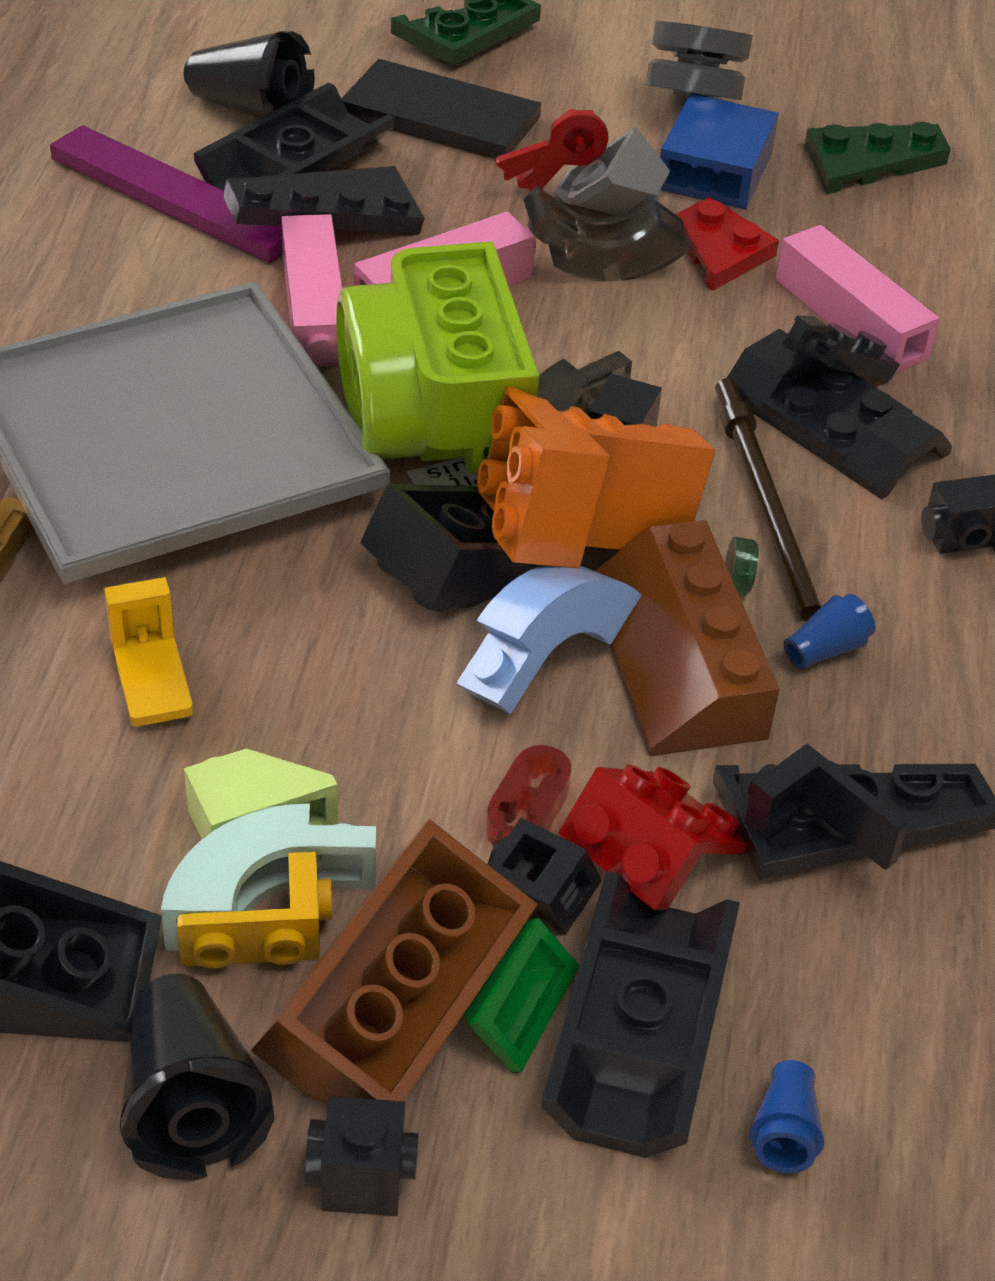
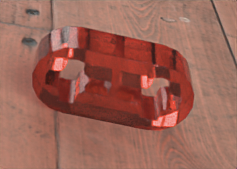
[486,745,572,847]

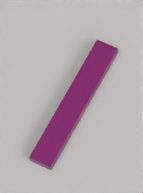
[50,125,283,263]

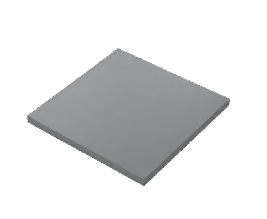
[0,281,390,585]

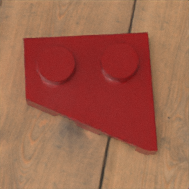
[674,197,779,291]

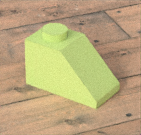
[184,748,338,839]

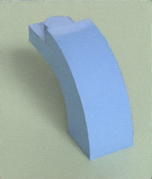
[457,565,642,714]

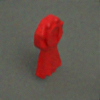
[495,109,609,197]

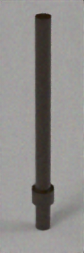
[715,378,822,621]

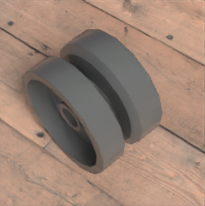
[645,21,753,100]

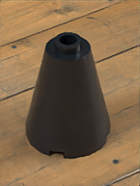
[183,31,315,118]
[120,974,274,1180]

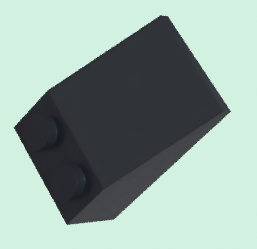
[360,484,541,612]
[0,861,162,1042]

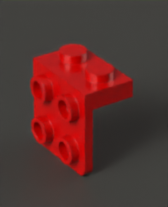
[558,764,747,910]

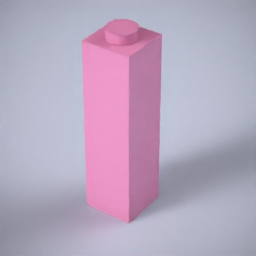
[354,211,536,286]
[281,214,342,367]
[775,224,940,373]

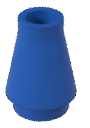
[783,594,876,670]
[749,1060,824,1173]

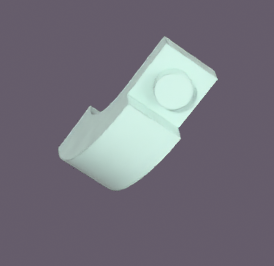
[161,804,376,951]

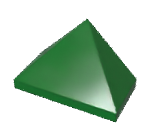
[465,918,580,1073]

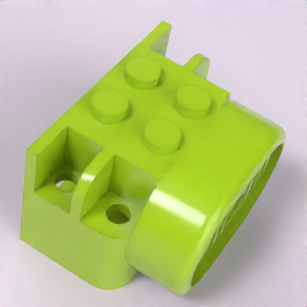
[336,241,539,475]

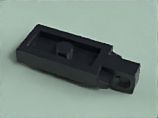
[781,315,900,382]

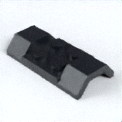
[194,82,395,191]
[727,328,952,500]
[541,871,740,1158]

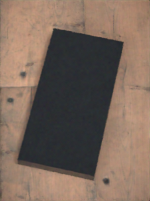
[341,59,541,159]

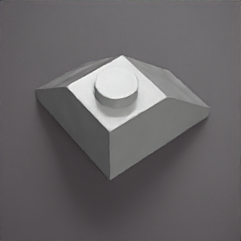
[553,127,670,216]

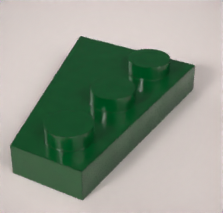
[391,0,541,66]
[805,122,951,195]

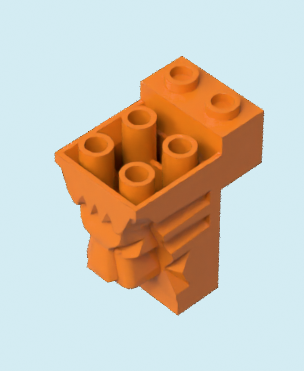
[477,386,716,569]

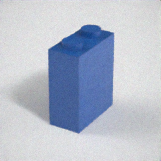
[660,93,779,210]

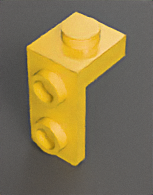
[104,577,193,727]
[177,852,332,969]

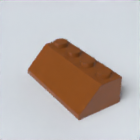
[595,520,779,756]
[251,819,538,1102]

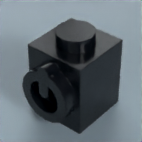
[305,1096,419,1216]

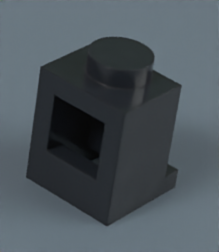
[921,474,995,554]
[488,818,602,935]

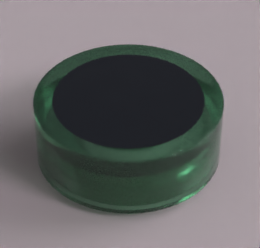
[725,536,759,597]

